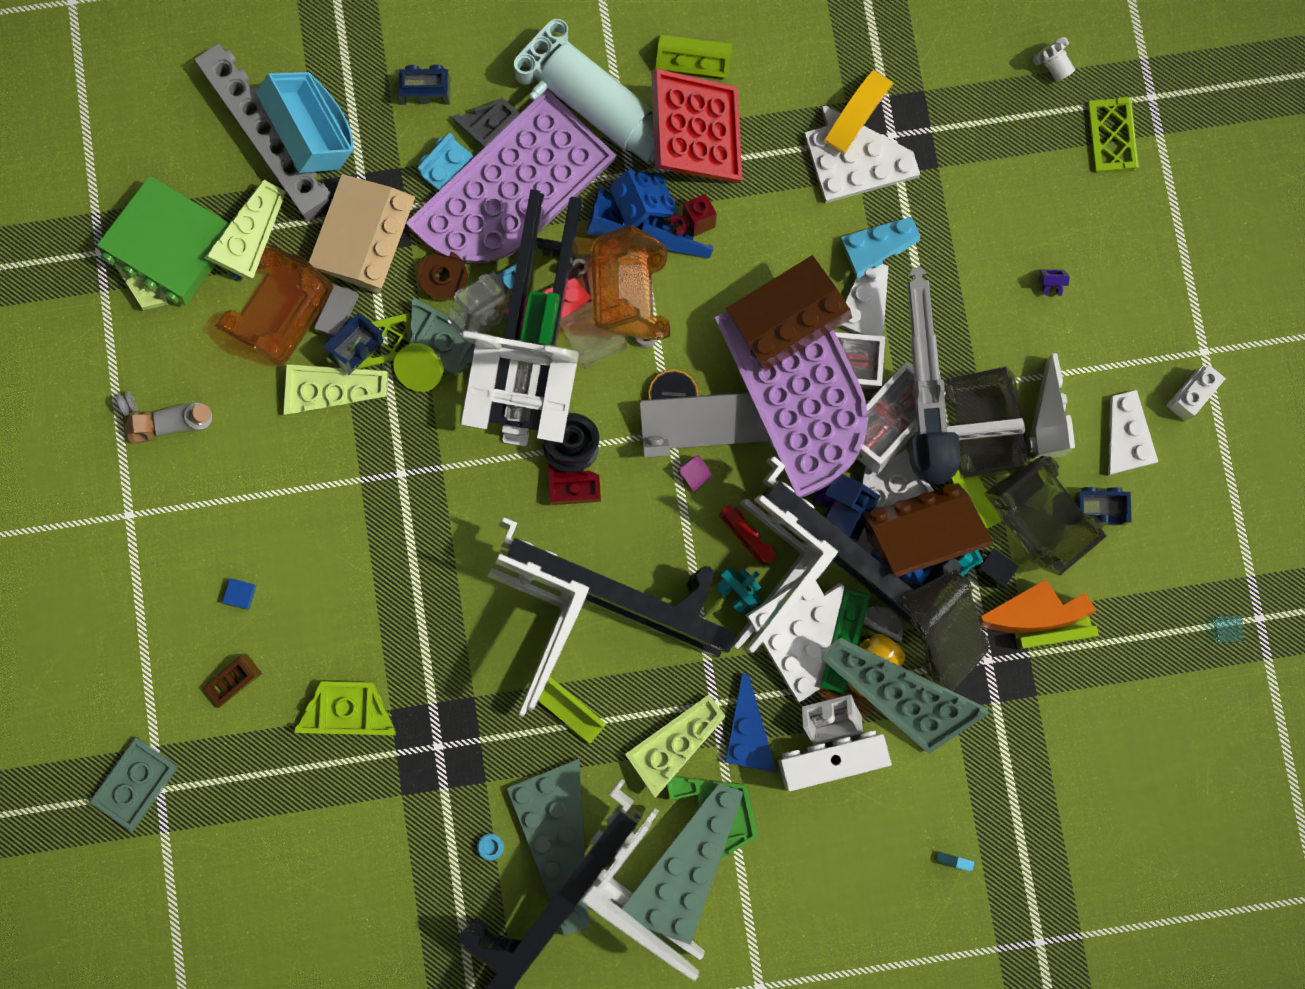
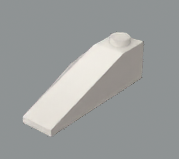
[1028,353,1075,459]

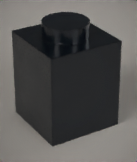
[975,548,1019,589]

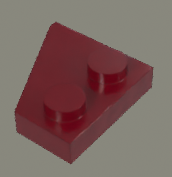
[548,463,601,505]

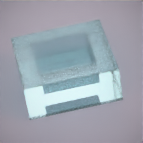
[1213,616,1244,643]

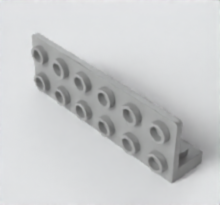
[640,392,775,457]

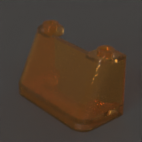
[591,224,670,341]
[215,244,333,365]

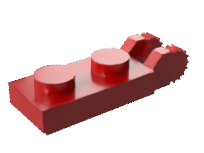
[719,504,776,566]

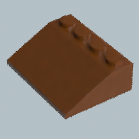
[726,255,852,371]
[863,483,993,578]

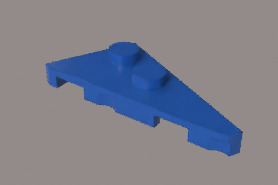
[725,673,776,772]

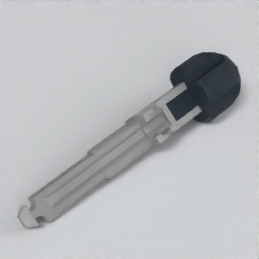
[907,267,960,485]

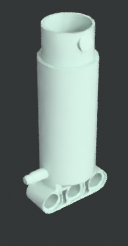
[514,19,655,164]

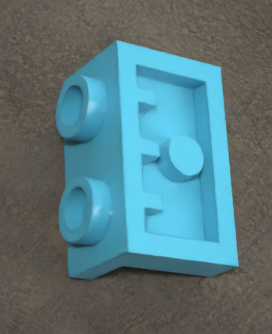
[417,133,474,192]

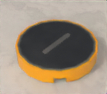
[648,370,699,400]

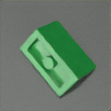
[520,291,560,346]

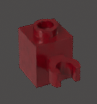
[669,194,717,237]

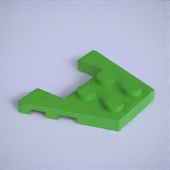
[667,777,758,859]

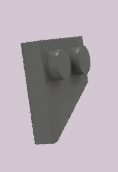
[453,98,520,148]

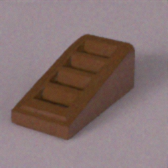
[202,654,262,708]

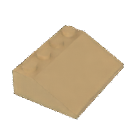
[308,174,415,294]

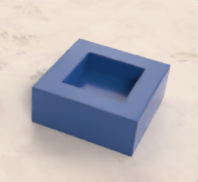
[223,578,257,610]

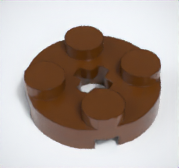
[417,251,468,301]

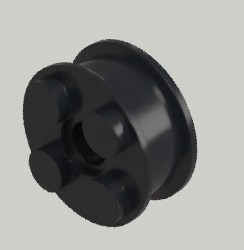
[543,413,599,473]

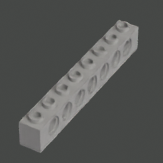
[195,43,332,222]

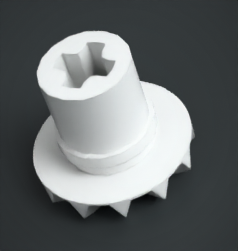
[1032,37,1076,82]

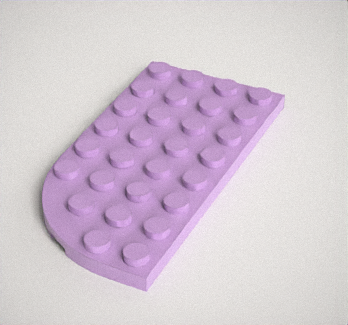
[406,89,616,264]
[715,312,868,498]

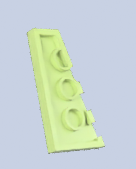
[284,365,389,415]
[625,694,725,798]

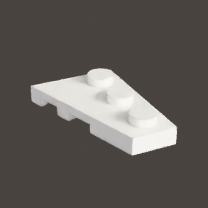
[839,264,888,336]

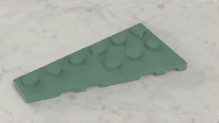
[821,638,988,754]
[507,759,589,936]
[621,783,744,945]

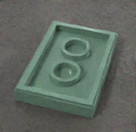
[89,737,179,832]

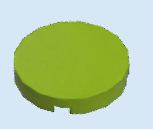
[393,343,444,392]

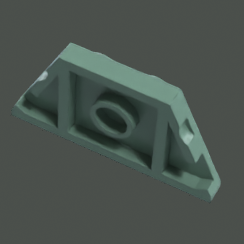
[410,298,481,377]

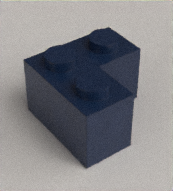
[825,474,881,541]

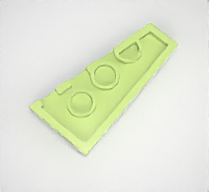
[204,180,286,280]

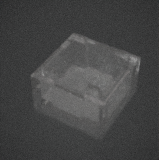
[448,272,512,344]
[560,298,627,370]

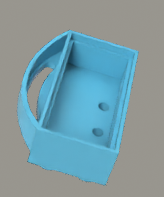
[256,72,353,173]

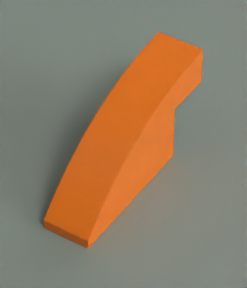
[977,579,1096,634]

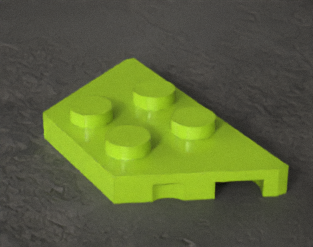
[295,681,396,735]

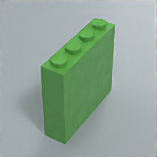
[97,176,230,306]

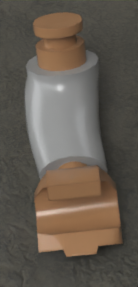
[124,402,212,443]

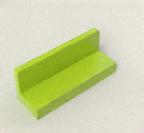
[656,35,732,78]
[947,455,1001,529]
[1014,617,1099,650]
[538,676,606,744]

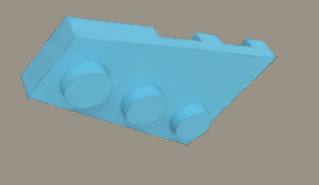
[841,217,920,279]

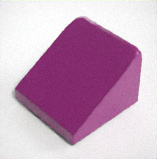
[678,455,713,492]

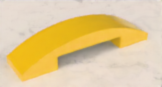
[824,70,894,155]

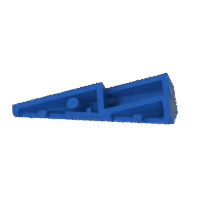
[587,186,713,258]

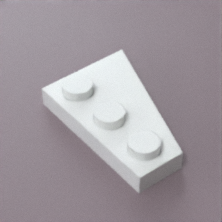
[1108,390,1158,476]

